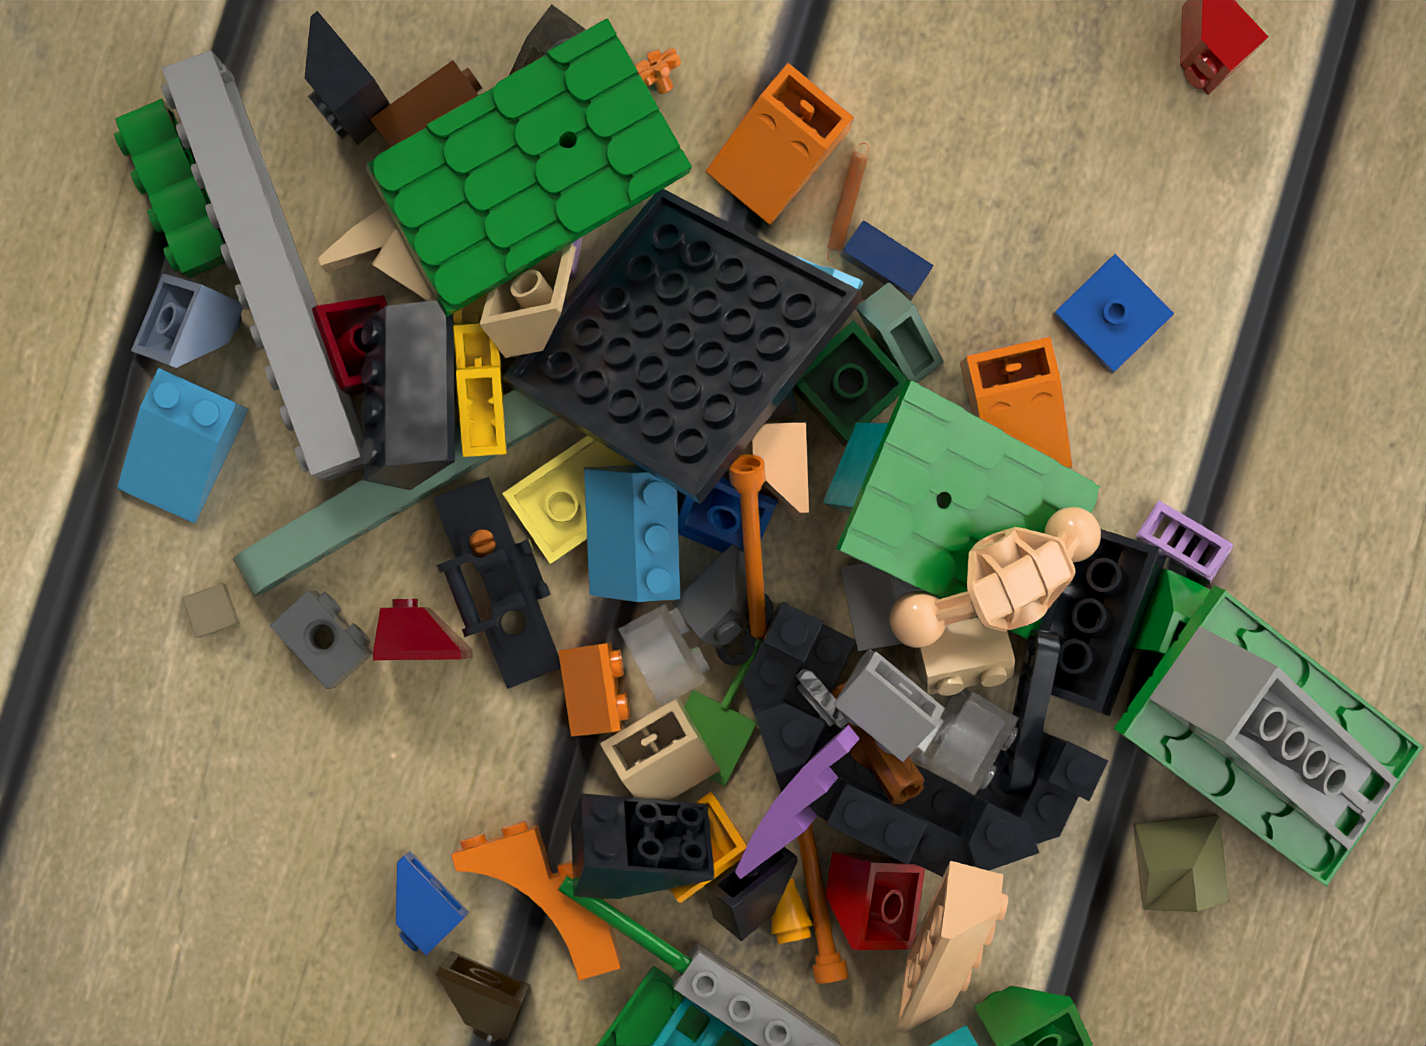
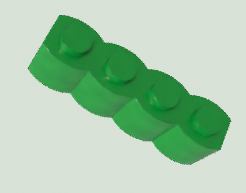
[114,98,226,278]

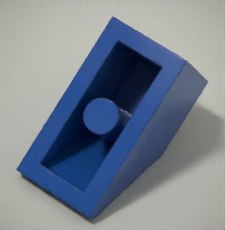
[396,851,469,955]

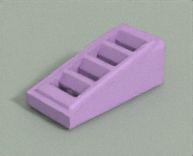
[1136,500,1234,583]

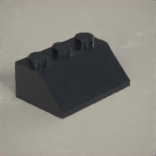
[304,11,390,145]

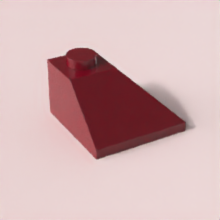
[373,599,472,661]

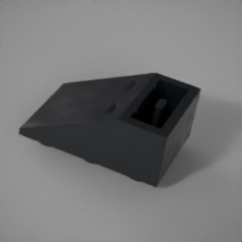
[571,793,714,900]

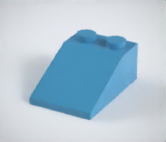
[117,368,249,523]

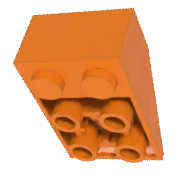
[705,63,854,226]
[960,337,1072,468]

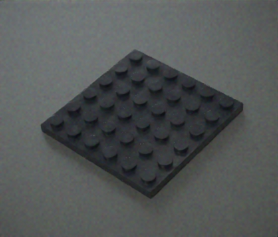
[502,189,863,504]

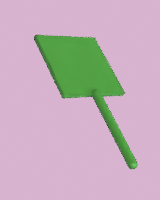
[684,638,762,787]

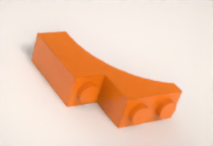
[451,821,623,981]

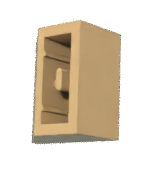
[600,696,721,801]

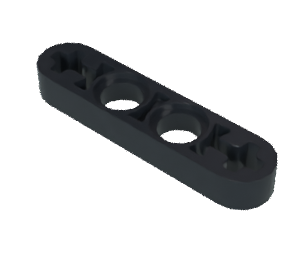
[1000,629,1060,796]

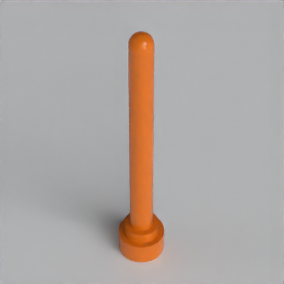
[729,454,767,639]
[797,823,849,984]

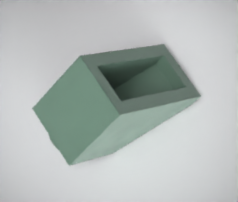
[856,282,944,383]

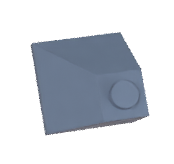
[131,273,243,368]

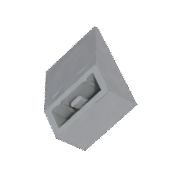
[833,649,945,762]

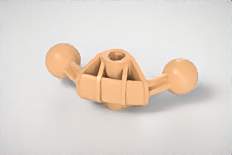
[889,507,1101,648]

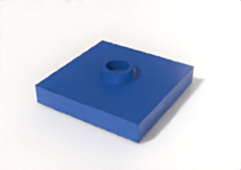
[1053,254,1174,374]

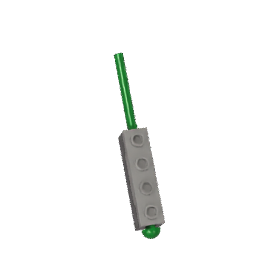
[557,875,841,1046]

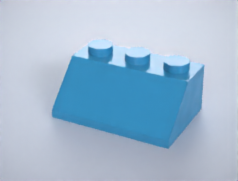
[584,465,680,602]

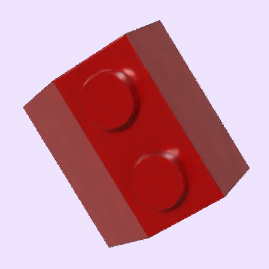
[1180,0,1269,95]

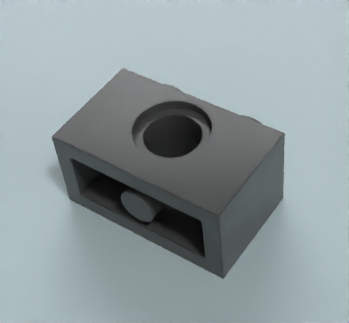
[270,591,373,689]

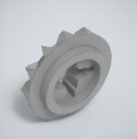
[795,669,849,729]

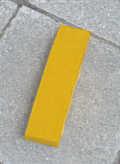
[453,293,507,457]

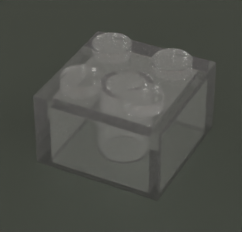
[618,604,710,707]
[916,689,1019,795]

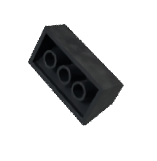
[360,300,455,490]
[1038,529,1167,717]

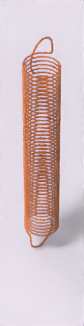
[827,143,869,262]

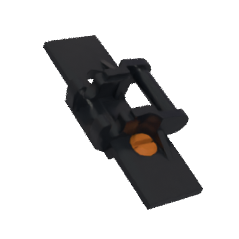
[433,476,561,689]

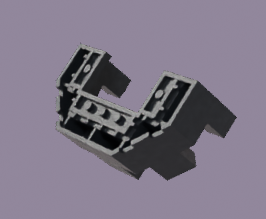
[742,602,1108,877]

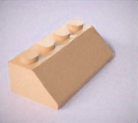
[896,861,1008,1033]

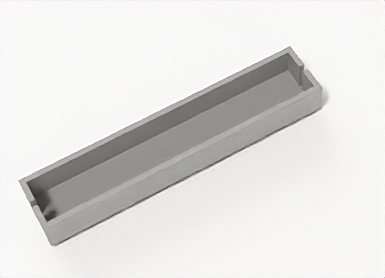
[161,50,364,481]

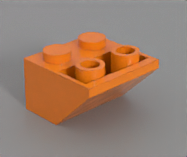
[558,642,631,736]

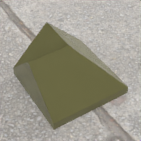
[1133,815,1229,912]

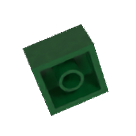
[792,320,908,446]

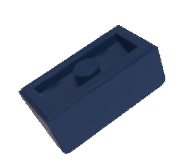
[840,220,934,301]

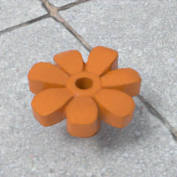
[635,48,681,94]

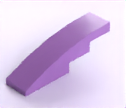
[735,725,859,879]

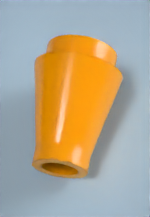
[771,878,813,944]

